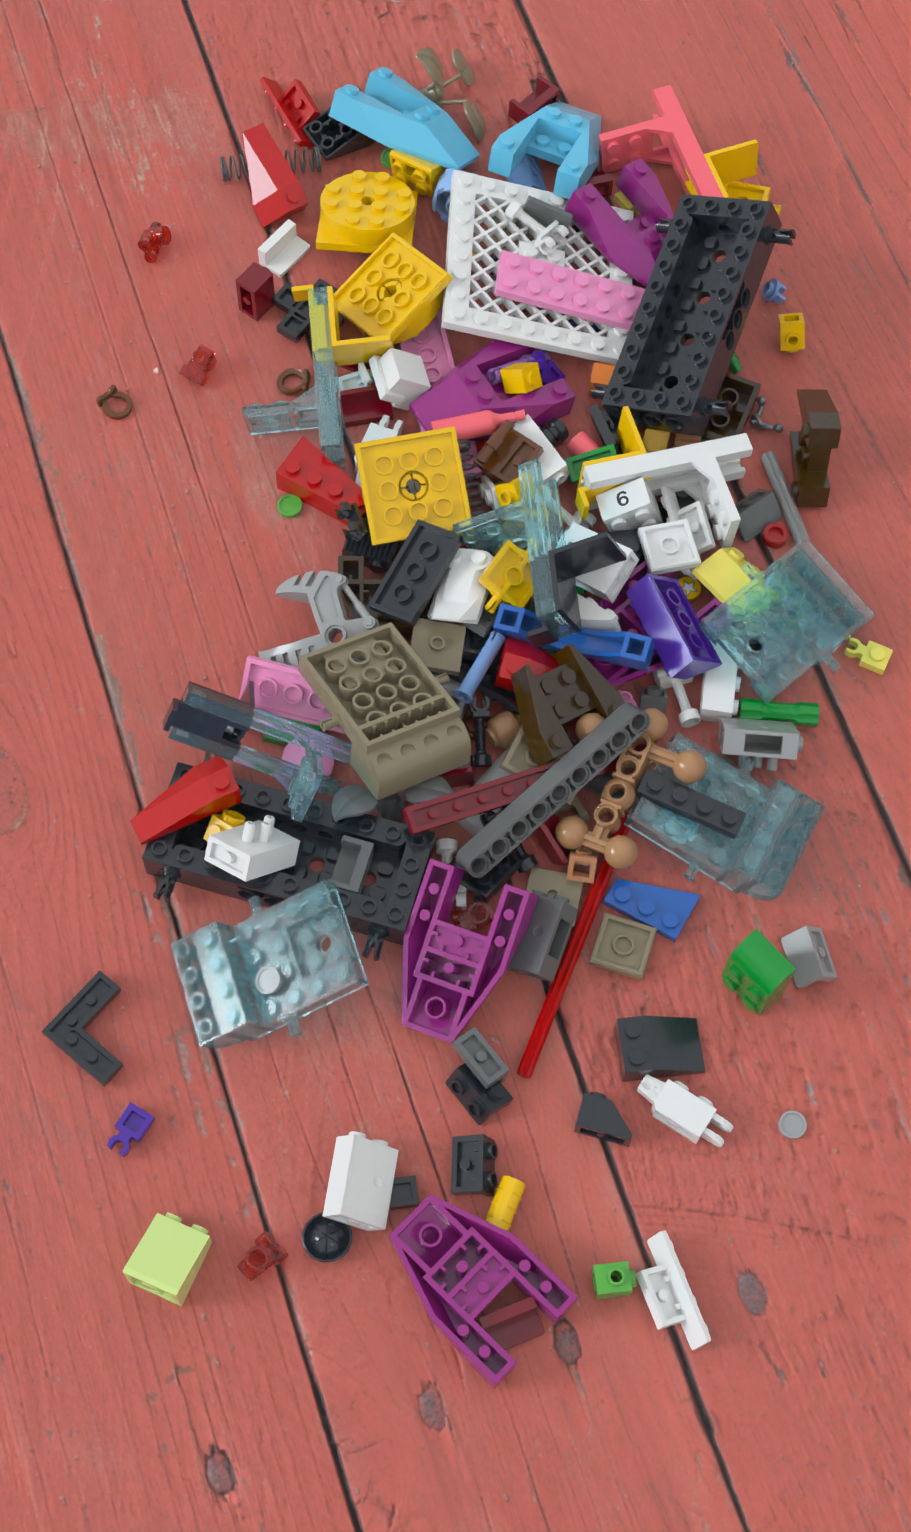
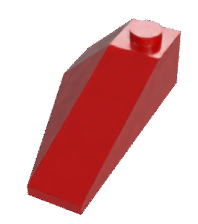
[130,755,242,845]

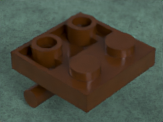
[473,420,544,483]

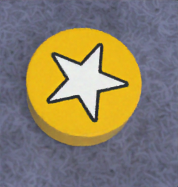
[678,577,701,603]

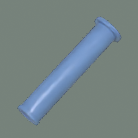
[453,631,506,704]

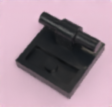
[449,853,521,906]

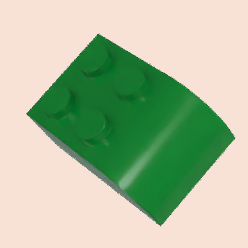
[721,928,796,1016]

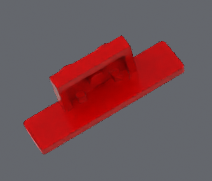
[260,77,321,149]

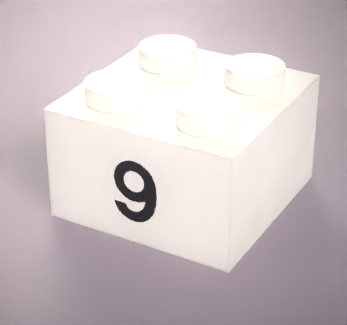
[595,477,663,532]

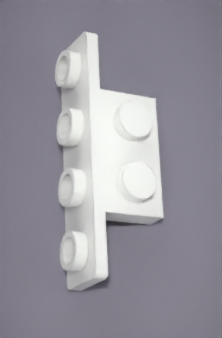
[660,485,716,580]
[635,1230,711,1350]

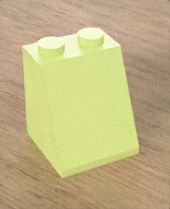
[122,1212,212,1306]

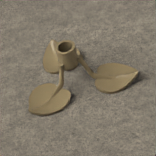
[414,47,486,144]

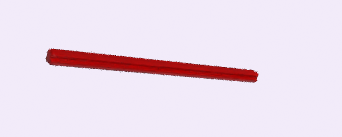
[517,811,634,1079]

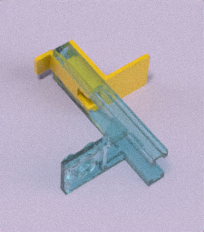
[242,284,394,463]

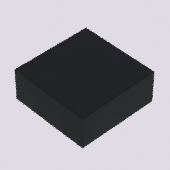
[390,1176,419,1210]

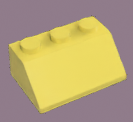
[691,547,784,625]

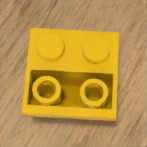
[389,149,446,198]

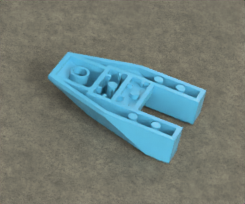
[329,67,480,170]
[488,101,601,199]

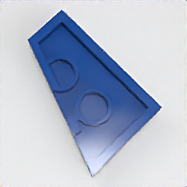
[603,879,701,943]

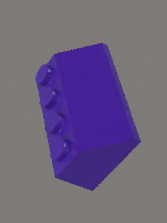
[626,574,722,680]

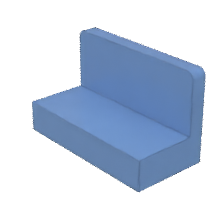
[506,153,547,191]

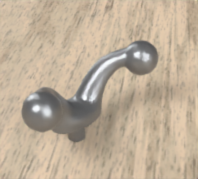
[749,396,783,433]

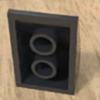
[614,1016,705,1082]

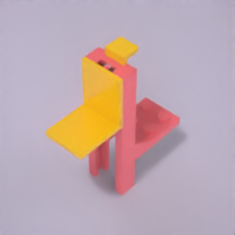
[599,85,759,198]

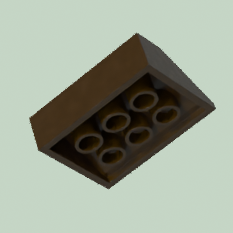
[667,372,761,440]

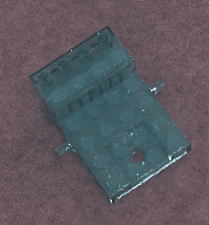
[698,539,876,704]
[624,732,825,901]
[170,880,369,1048]

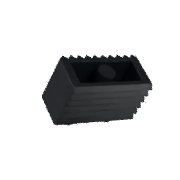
[342,529,400,574]

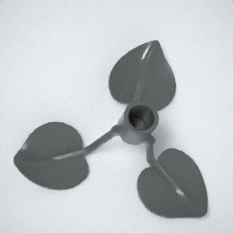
[332,776,454,822]

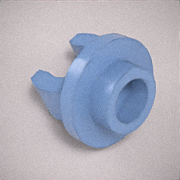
[762,278,786,304]

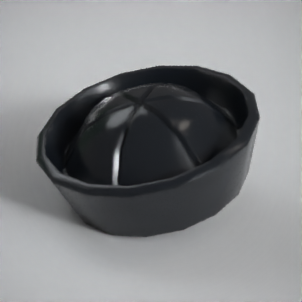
[302,1212,352,1262]

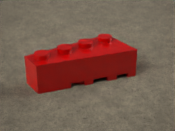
[276,436,367,526]

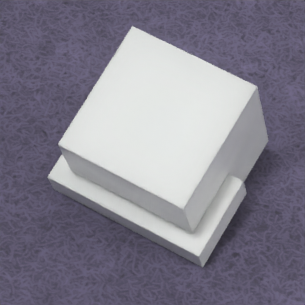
[369,348,431,411]

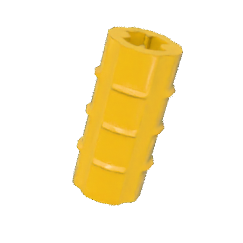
[485,1175,526,1231]

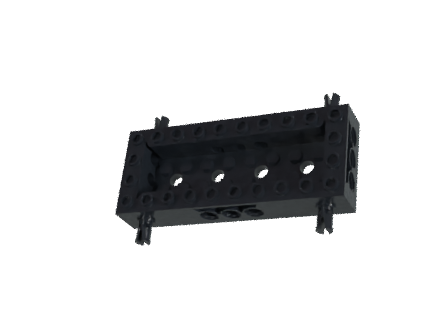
[591,194,796,437]
[142,751,436,961]

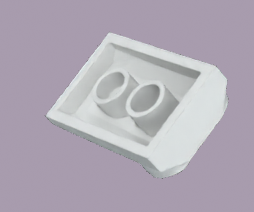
[427,548,494,624]

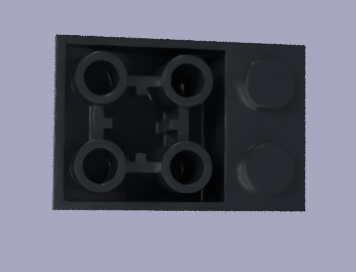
[302,87,377,161]

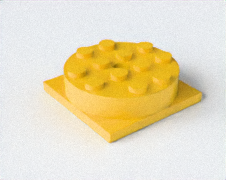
[316,170,418,253]
[327,232,453,344]
[354,426,473,546]

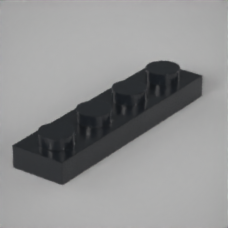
[636,769,747,840]

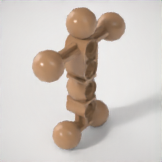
[555,708,707,869]

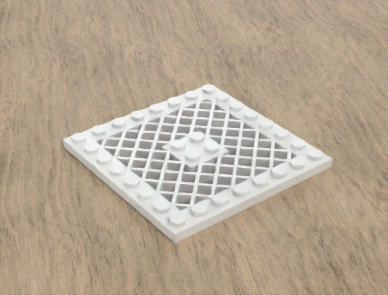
[441,170,634,365]

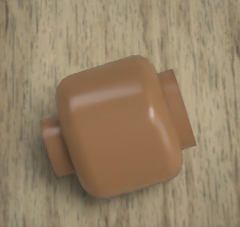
[485,711,522,750]

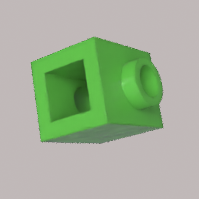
[591,1261,636,1300]

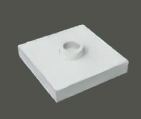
[637,519,701,575]

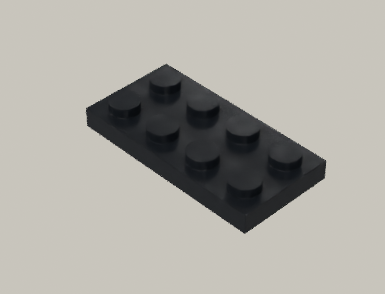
[368,519,463,627]

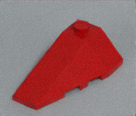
[242,123,309,228]
[494,636,559,691]

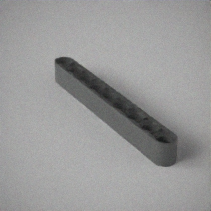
[456,703,650,878]

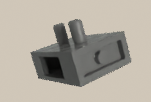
[507,889,578,982]

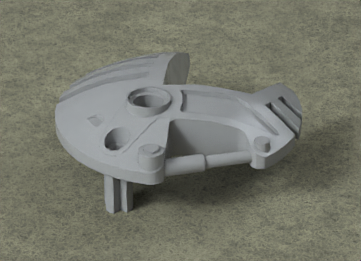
[258,571,380,667]

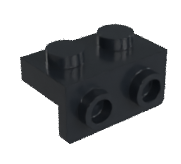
[446,1063,514,1125]

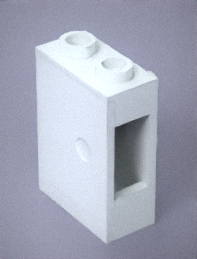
[513,414,570,493]
[558,522,639,603]
[204,815,300,882]
[323,1131,399,1231]

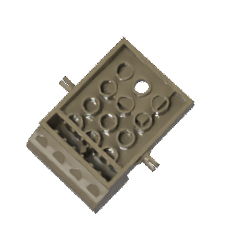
[298,622,471,801]

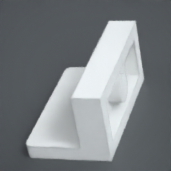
[258,219,310,277]

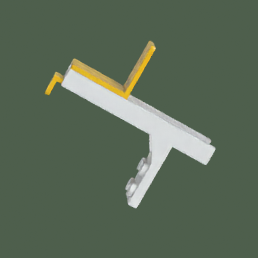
[575,406,753,548]

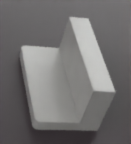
[781,925,838,988]

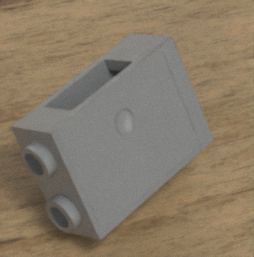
[718,717,803,771]

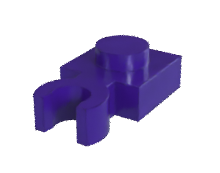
[527,351,565,385]
[107,1102,155,1158]

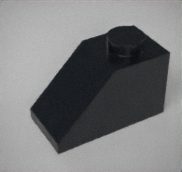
[574,1092,632,1147]

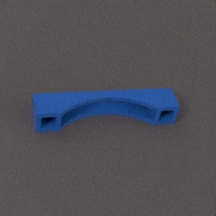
[493,603,655,672]

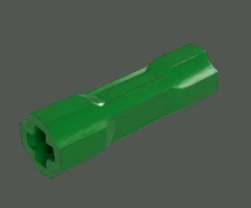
[738,698,819,727]

